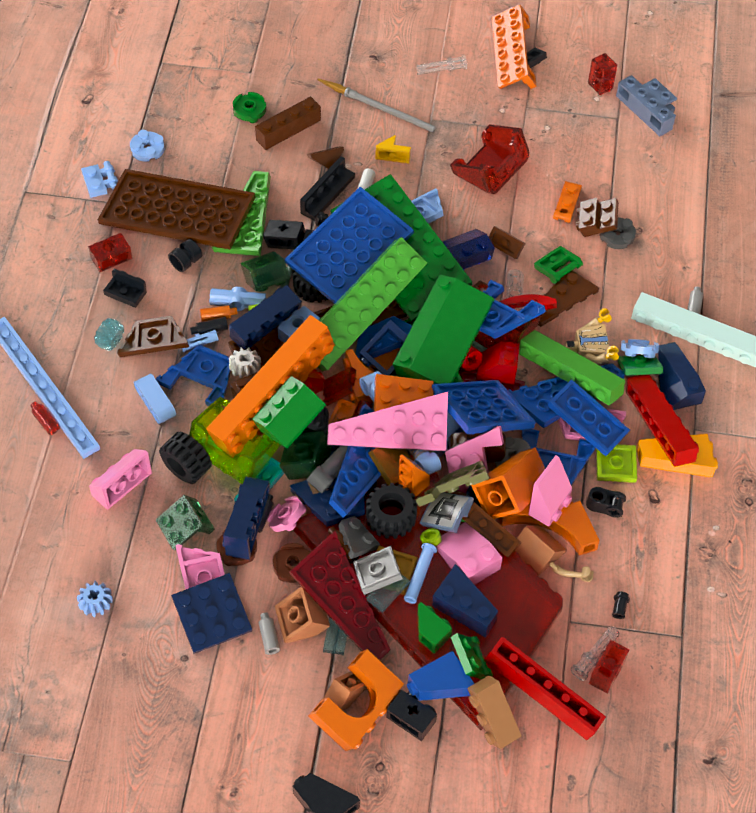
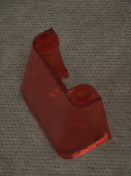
[450,124,530,194]

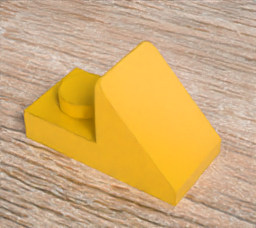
[375,135,411,164]

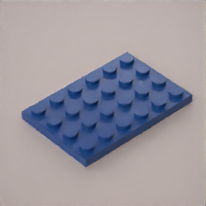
[285,187,414,304]

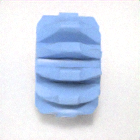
[77,581,113,618]

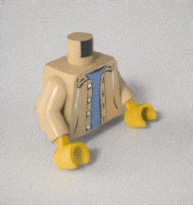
[565,308,619,365]

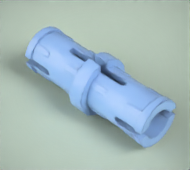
[181,330,219,352]

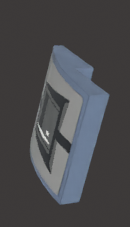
[420,492,474,533]

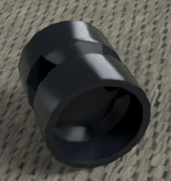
[168,239,203,272]

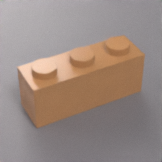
[467,676,522,749]

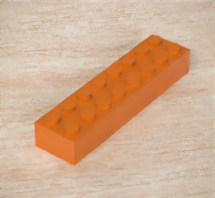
[206,315,335,458]

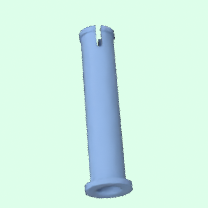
[404,543,437,604]

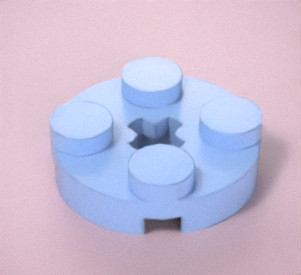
[130,130,165,162]
[621,339,659,358]

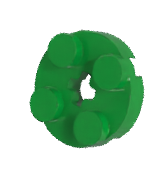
[233,92,266,123]

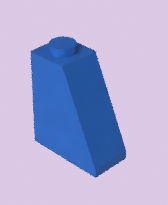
[407,651,474,701]

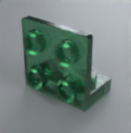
[156,495,215,550]

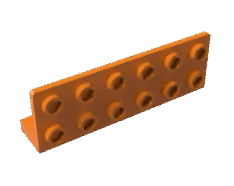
[492,4,537,89]

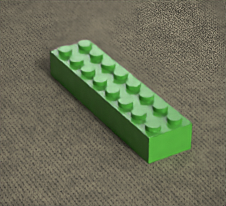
[318,237,427,371]

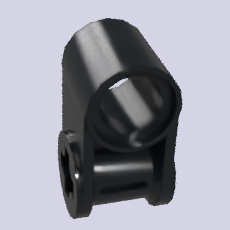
[586,487,626,518]

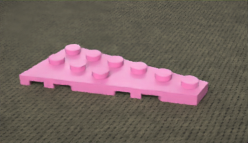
[327,392,448,451]

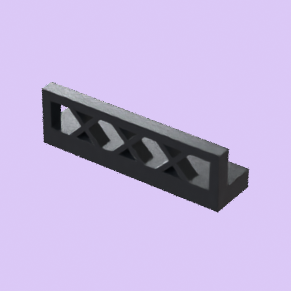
[300,156,355,221]

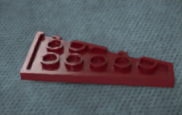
[289,531,391,660]

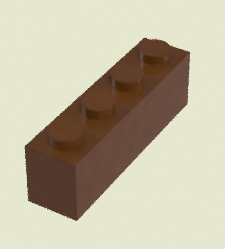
[255,96,321,150]

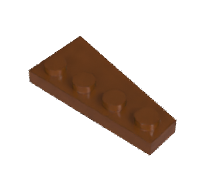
[531,270,599,327]

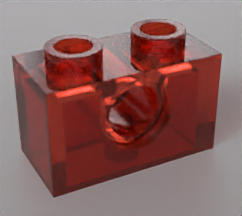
[88,233,132,272]
[589,640,630,694]

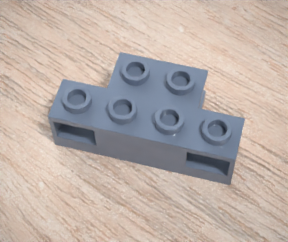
[616,75,677,137]

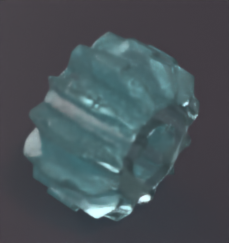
[94,318,124,351]

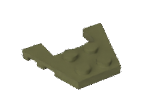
[416,460,490,507]

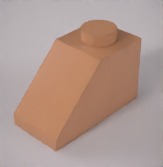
[323,672,366,710]

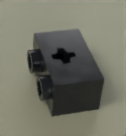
[263,220,306,250]
[386,690,437,742]

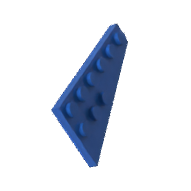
[508,363,625,428]

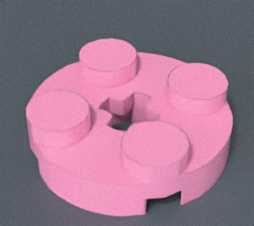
[267,496,307,532]

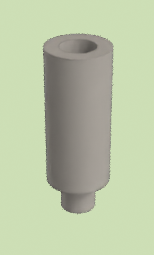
[687,287,703,314]
[259,613,280,655]

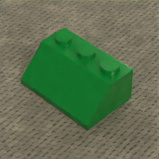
[252,376,326,449]

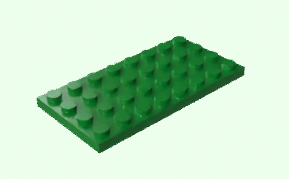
[330,174,472,323]

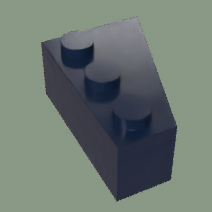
[432,564,498,638]

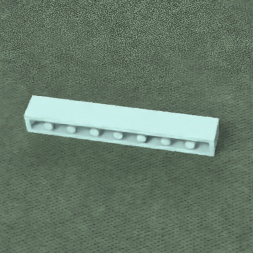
[631,292,756,367]

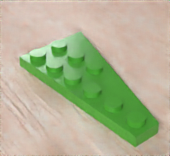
[212,171,271,256]

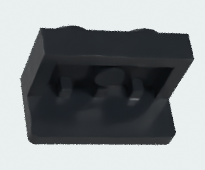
[103,269,147,308]

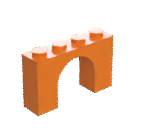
[308,649,404,751]

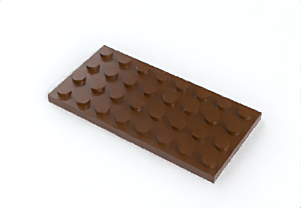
[97,169,256,250]

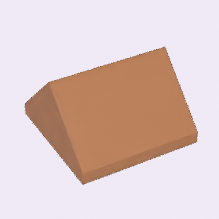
[513,524,567,576]

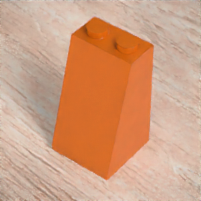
[471,447,545,519]

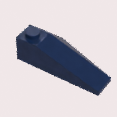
[658,342,706,410]

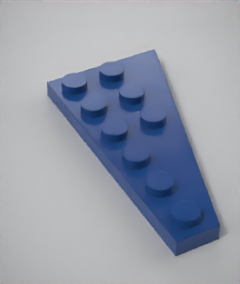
[329,404,381,517]

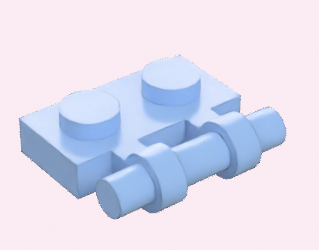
[81,161,118,198]

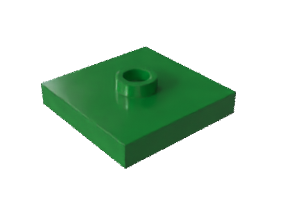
[617,355,663,376]

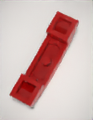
[499,294,557,310]

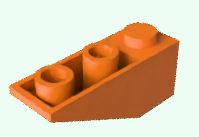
[398,454,430,497]

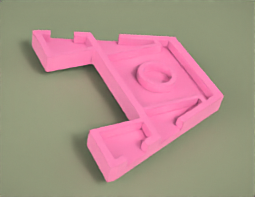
[445,426,504,493]

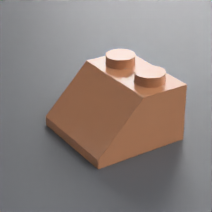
[275,587,330,643]

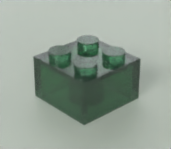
[240,251,290,292]
[279,431,332,480]

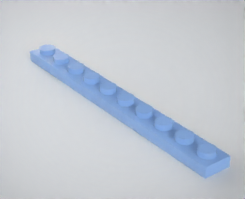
[0,317,100,459]

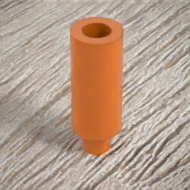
[200,305,238,322]

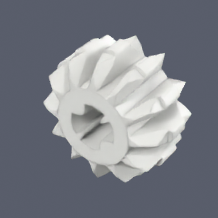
[229,347,261,378]

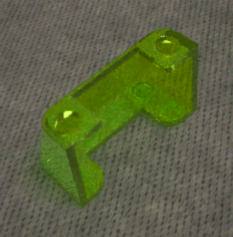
[189,396,281,484]

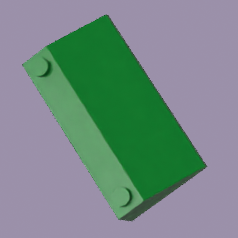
[393,274,494,384]

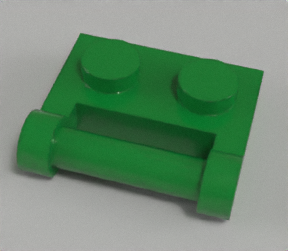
[534,246,583,284]
[451,633,493,680]

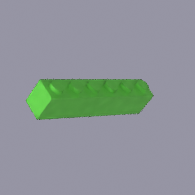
[519,330,625,406]

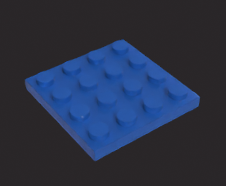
[432,380,536,434]

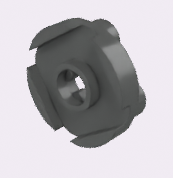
[600,217,636,249]

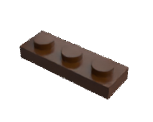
[462,502,521,558]

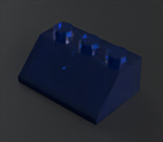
[442,229,495,270]

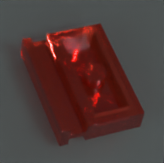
[322,366,356,406]

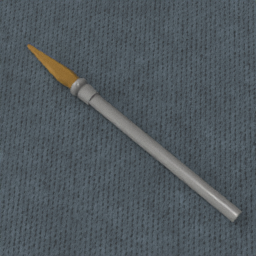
[317,78,436,133]

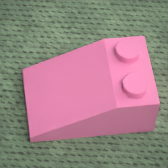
[528,455,572,527]
[435,522,502,585]

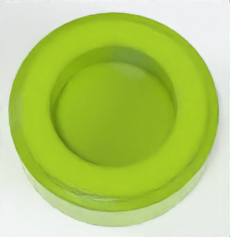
[420,528,442,546]

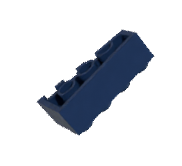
[229,285,302,350]
[222,477,270,560]

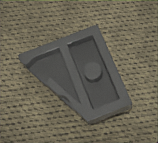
[338,516,380,559]

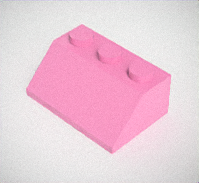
[89,449,152,510]

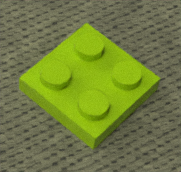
[596,444,637,483]

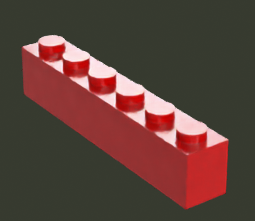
[626,374,699,467]
[484,636,606,740]

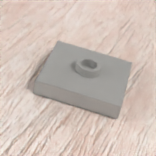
[353,546,403,595]

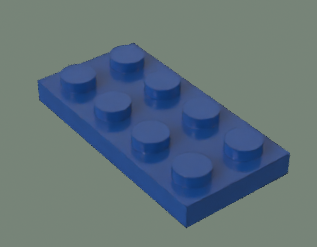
[547,379,630,456]

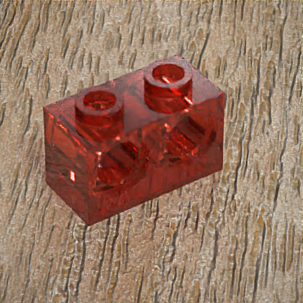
[588,53,617,95]

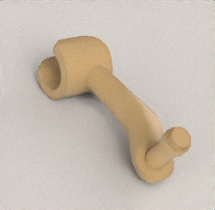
[550,562,594,582]

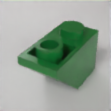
[417,602,452,654]

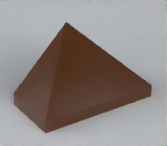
[307,146,344,169]

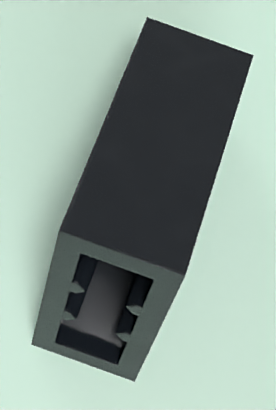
[292,773,360,813]

